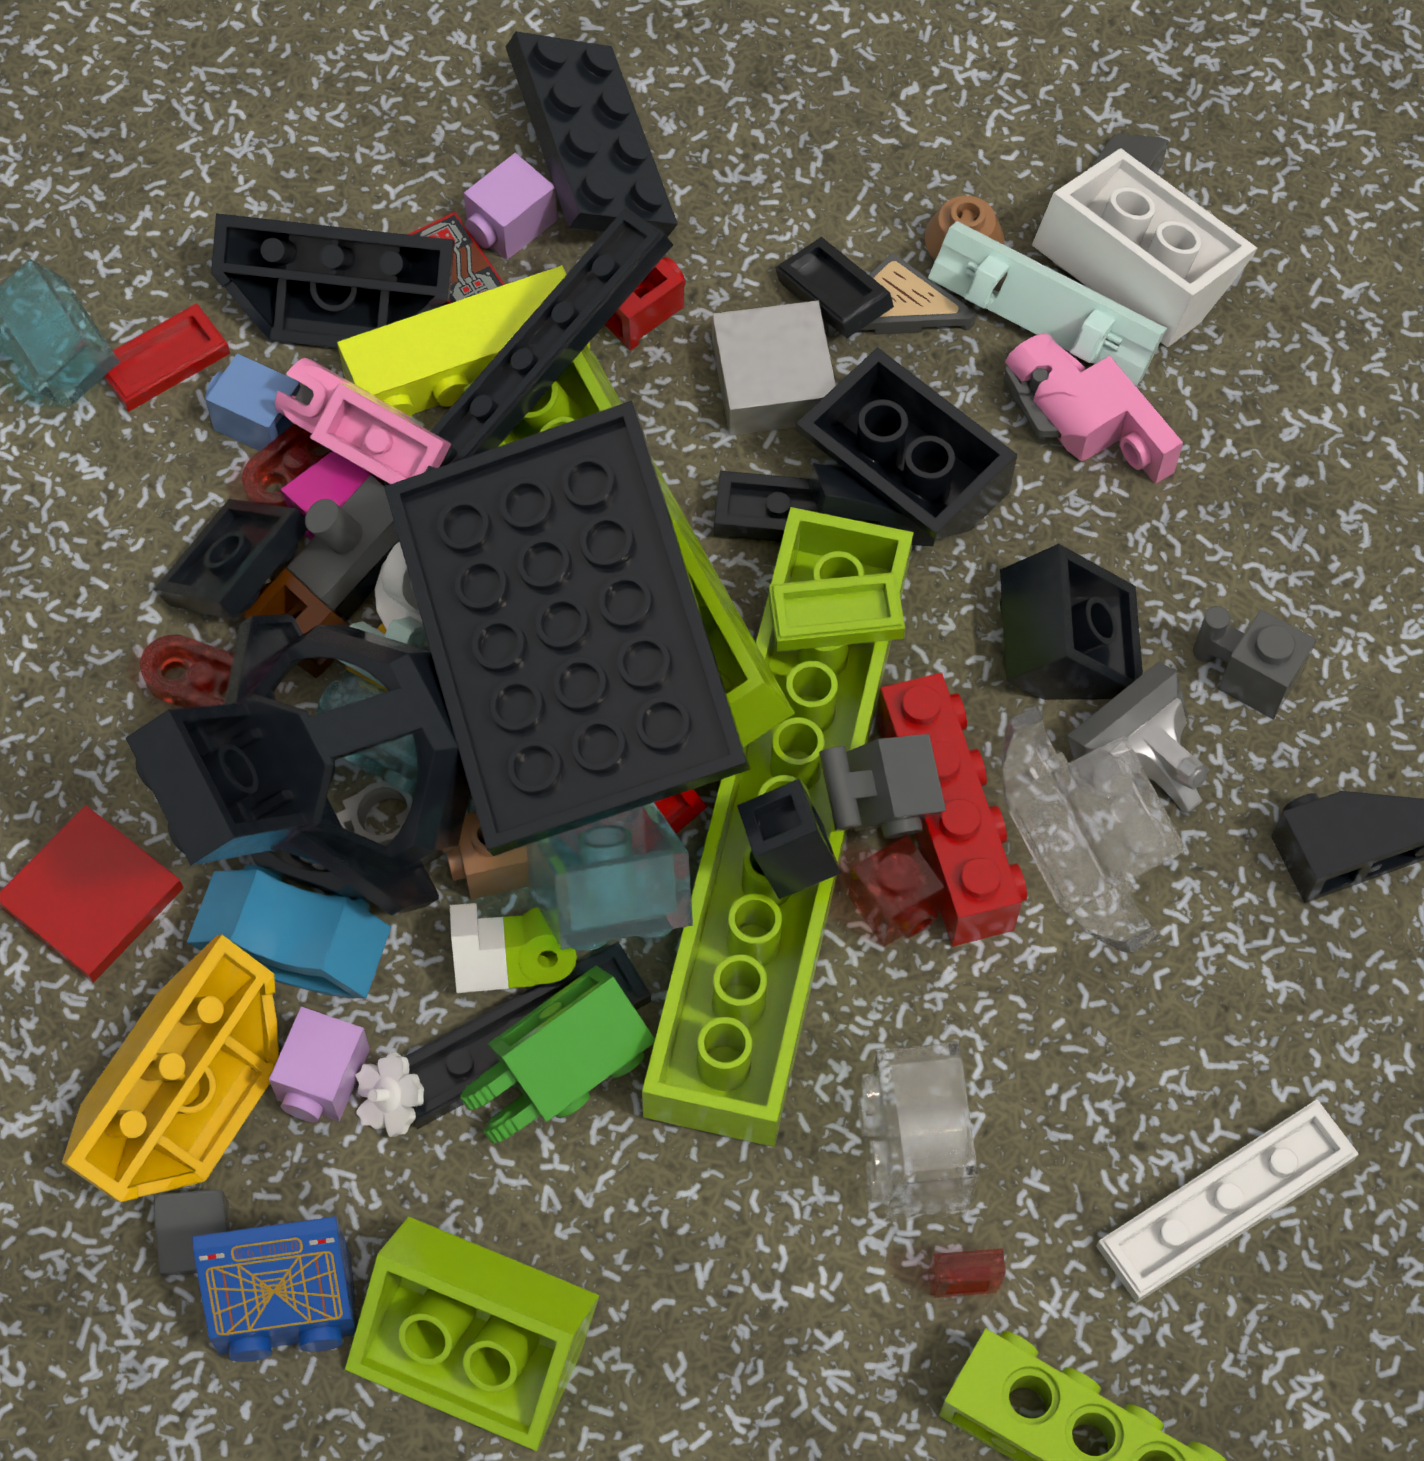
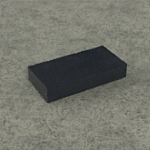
[775,237,894,339]

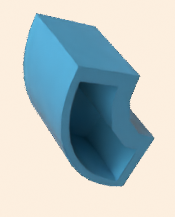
[187,864,391,999]

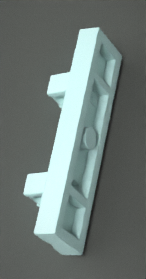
[928,221,1167,386]

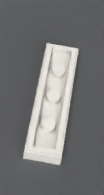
[1096,1099,1359,1303]

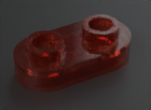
[242,424,332,507]
[140,635,234,708]

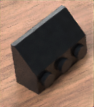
[795,347,1018,540]

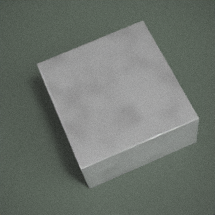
[712,300,836,436]

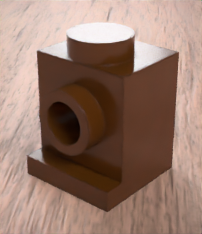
[243,568,350,678]

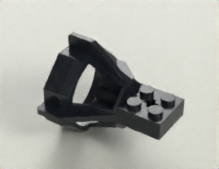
[126,614,471,916]

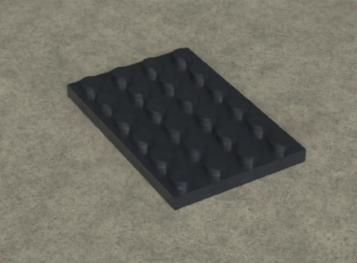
[384,400,751,856]

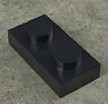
[714,470,819,542]

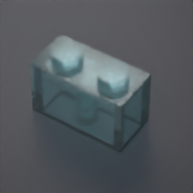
[0,259,120,408]

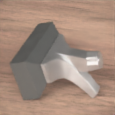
[1067,662,1209,813]

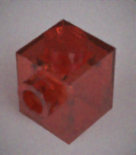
[848,835,944,947]

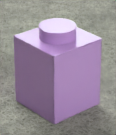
[464,153,558,260]
[269,1007,370,1123]

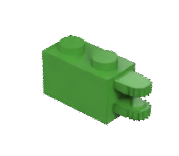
[460,965,655,1144]

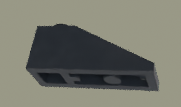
[1271,791,1424,903]

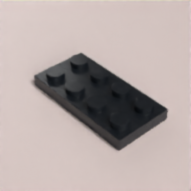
[505,31,678,237]

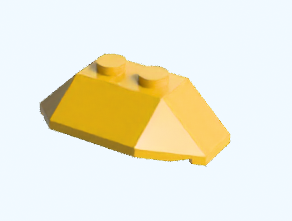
[62,934,279,1202]

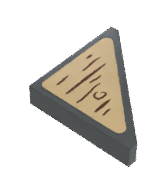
[823,252,976,337]

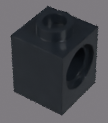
[737,779,841,899]

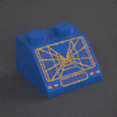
[192,1216,358,1362]

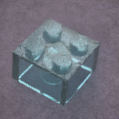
[526,802,693,950]

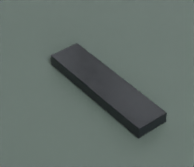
[404,941,651,1130]

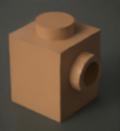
[446,812,546,900]

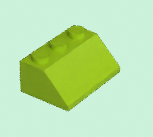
[345,1216,600,1451]

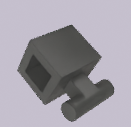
[1193,606,1317,720]
[819,734,946,839]

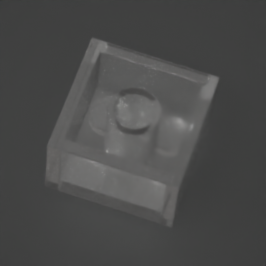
[858,1042,978,1223]

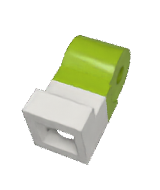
[450,903,577,993]

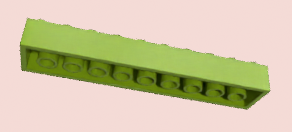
[642,507,914,1147]

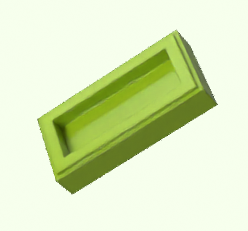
[768,572,905,652]

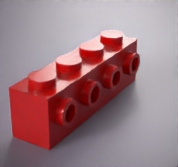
[876,672,1027,947]

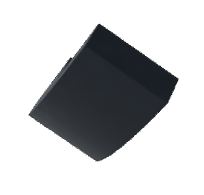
[808,463,935,547]

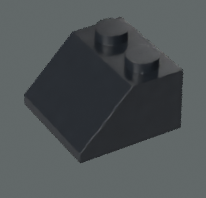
[1000,544,1143,700]

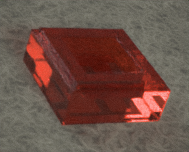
[928,1248,1006,1298]

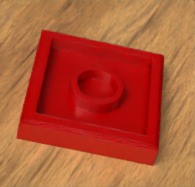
[0,805,184,983]

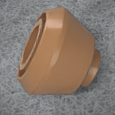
[925,196,1004,260]

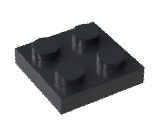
[153,499,308,619]

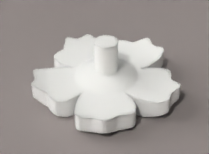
[355,1052,424,1137]

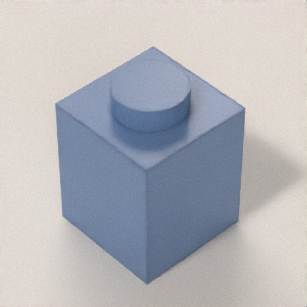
[205,353,301,458]

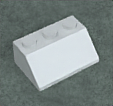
[1032,148,1257,347]

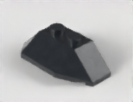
[211,213,455,348]

